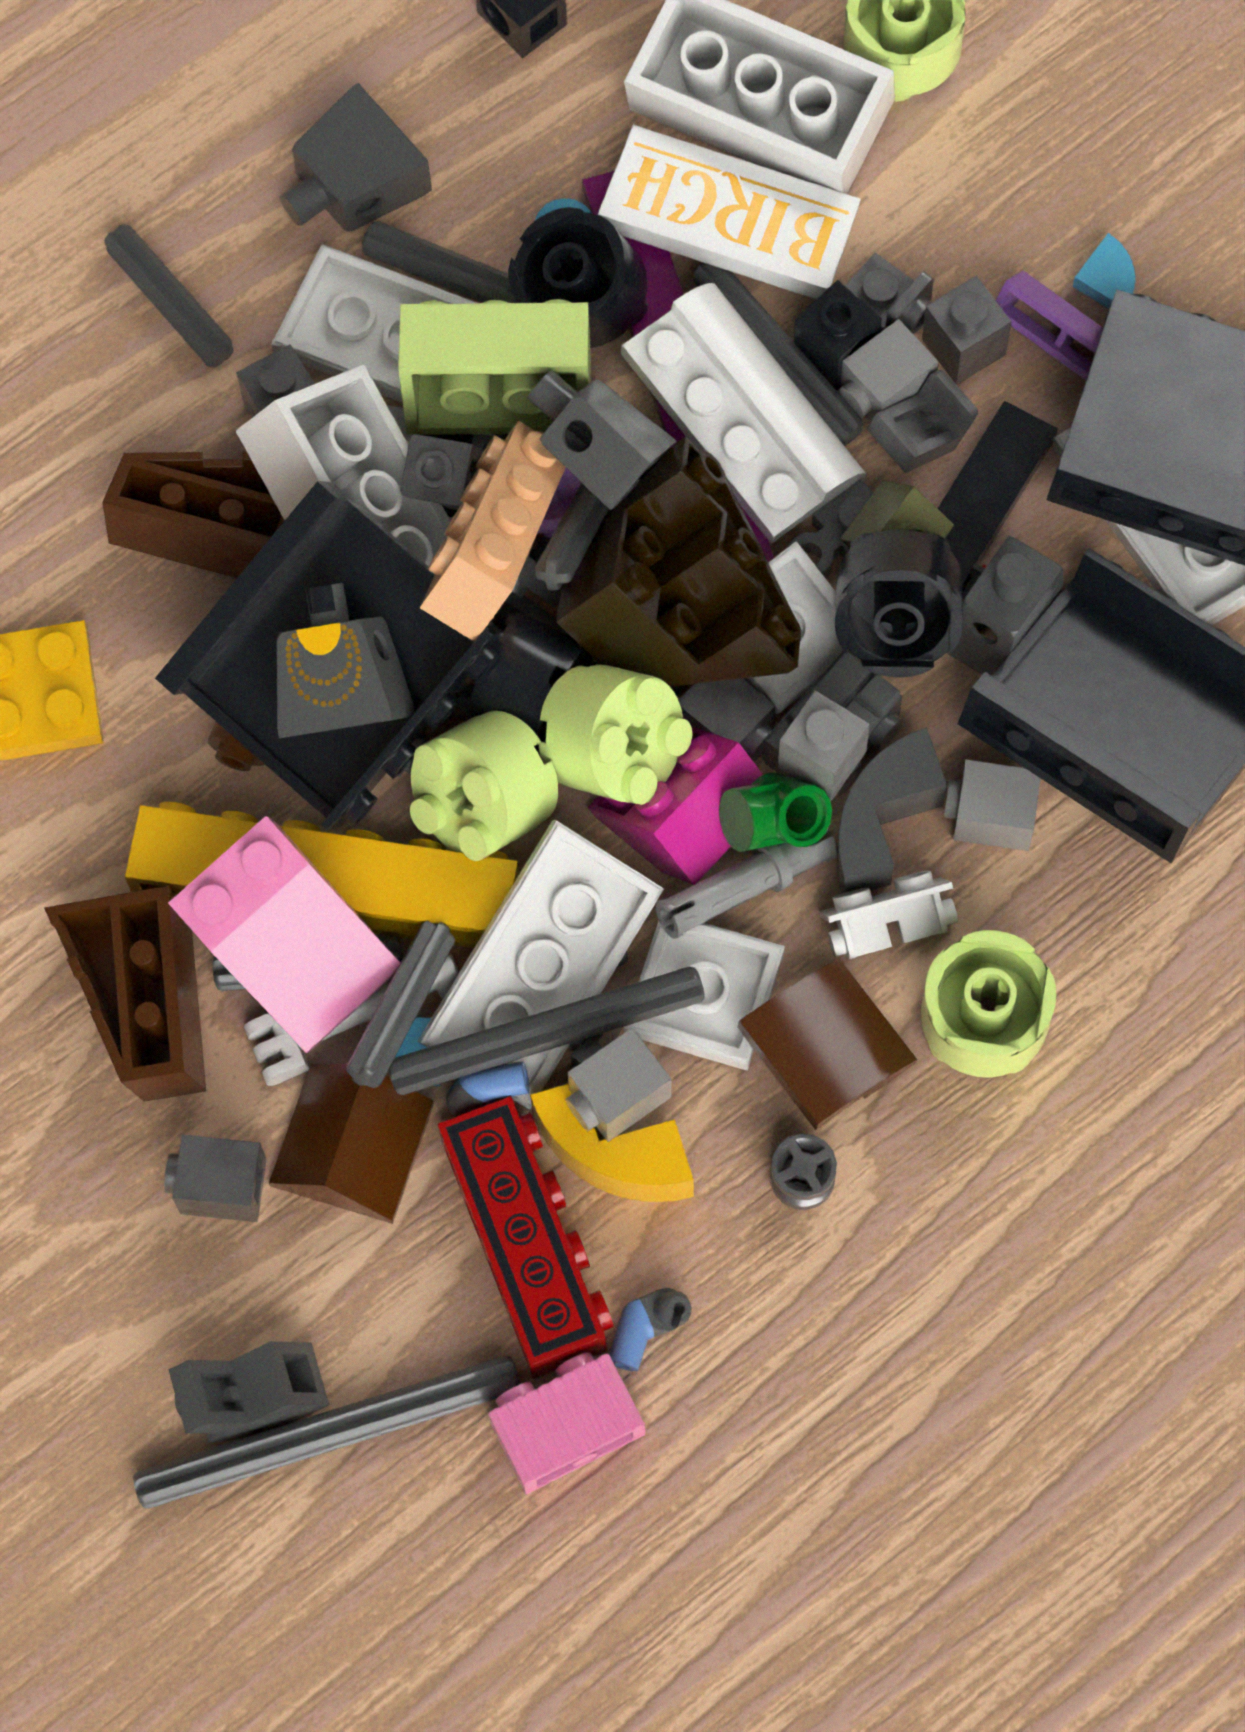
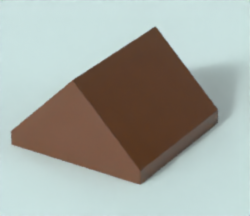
[269,1064,434,1224]

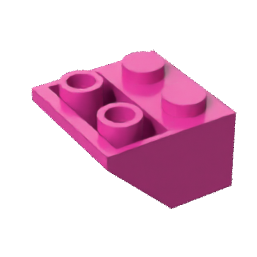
[587,726,763,885]

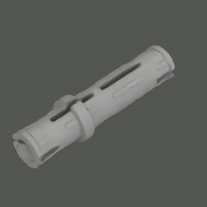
[655,829,837,939]

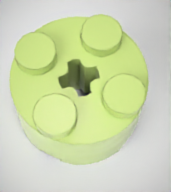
[843,0,965,102]
[539,664,692,805]
[410,710,558,861]
[921,930,1056,1077]

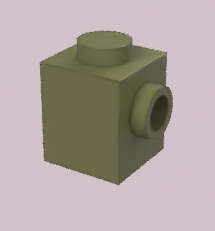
[840,480,954,548]

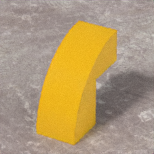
[530,1084,694,1202]

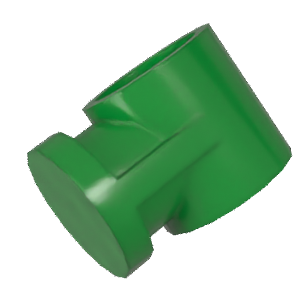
[719,772,832,852]

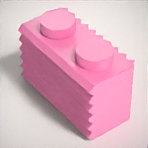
[488,1352,645,1495]

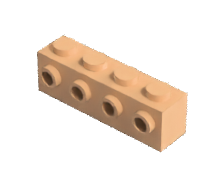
[420,420,566,642]

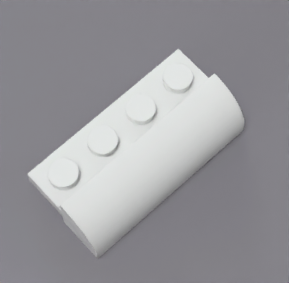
[620,283,867,544]

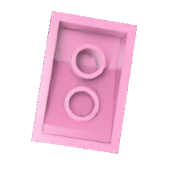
[168,816,401,1053]

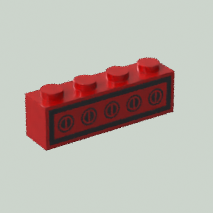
[437,1096,614,1379]

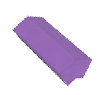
[996,271,1103,380]

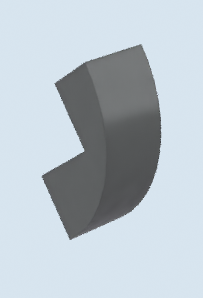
[837,728,947,893]

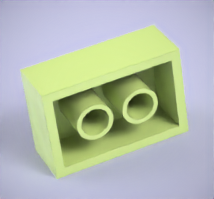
[398,299,591,435]

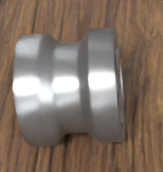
[770,1134,837,1210]

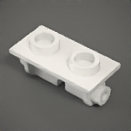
[819,871,958,960]

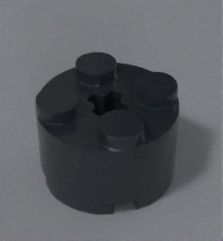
[508,207,648,348]
[835,529,963,678]
[454,611,591,756]

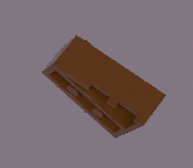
[102,452,285,578]
[44,886,206,1102]

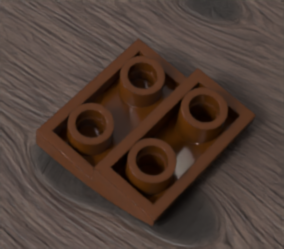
[737,958,917,1130]

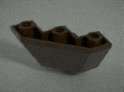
[556,436,801,686]

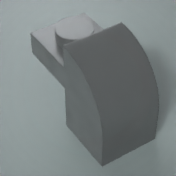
[168,1341,329,1443]

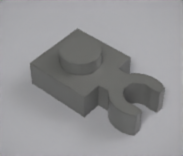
[787,479,873,579]

